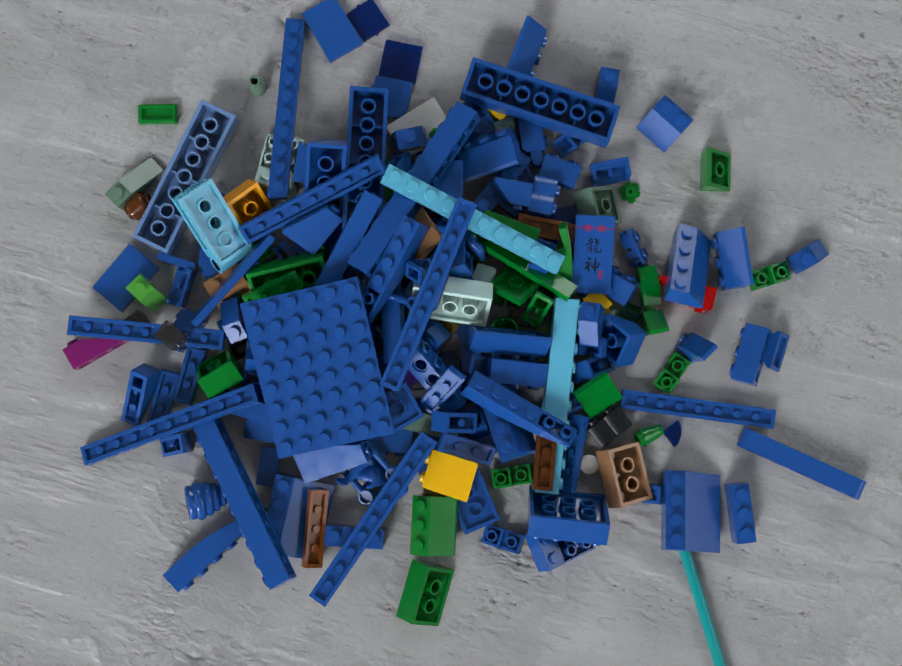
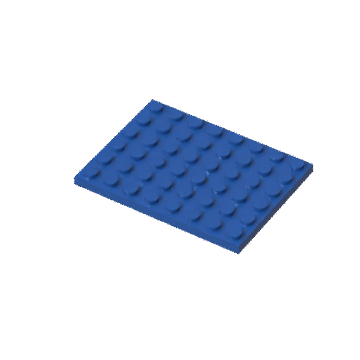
[240,276,395,459]

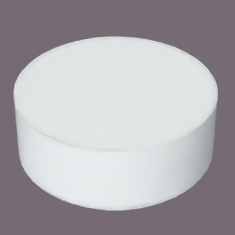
[580,454,598,474]

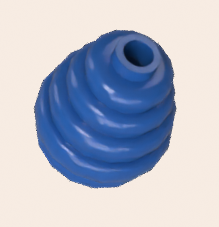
[184,481,227,520]

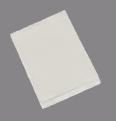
[387,97,446,156]

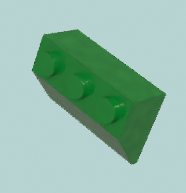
[410,494,458,556]
[396,560,454,626]

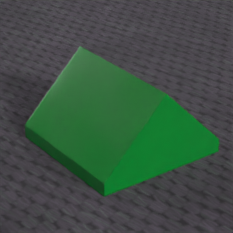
[700,147,731,192]

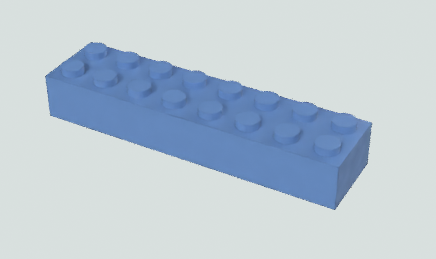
[132,99,240,256]

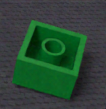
[196,347,244,399]

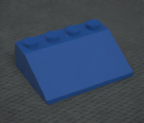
[661,470,720,553]
[267,472,335,559]
[527,486,610,546]

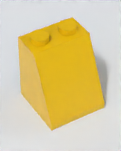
[419,449,478,502]

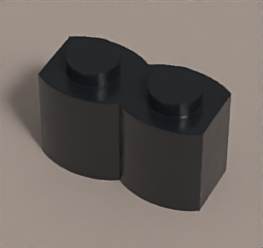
[587,406,633,448]

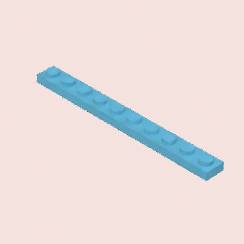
[380,164,565,274]

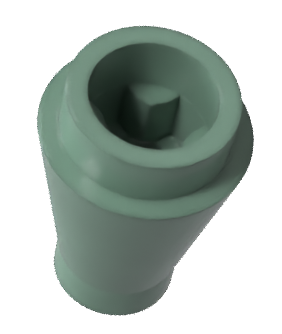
[249,75,267,96]

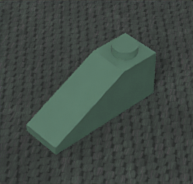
[105,157,164,211]

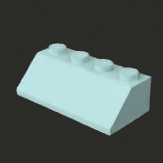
[409,276,493,327]

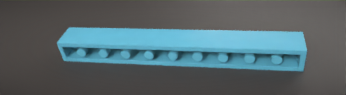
[534,297,581,495]

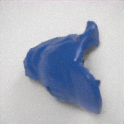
[336,456,388,490]

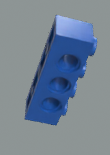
[409,338,467,411]

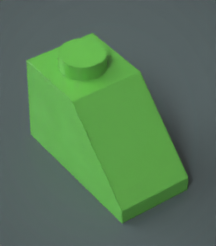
[126,272,168,313]

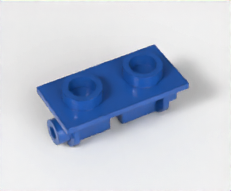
[619,228,649,268]

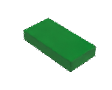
[138,104,178,125]

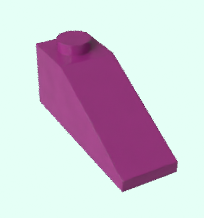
[62,338,129,370]

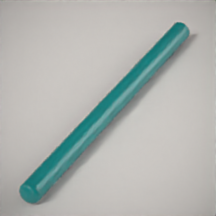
[679,551,727,666]

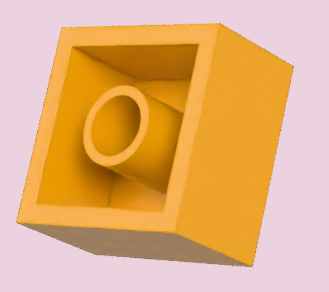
[223,179,273,225]

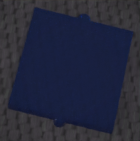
[346,0,390,42]

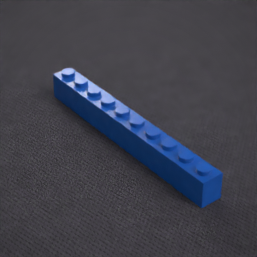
[347,101,480,279]
[192,417,297,590]

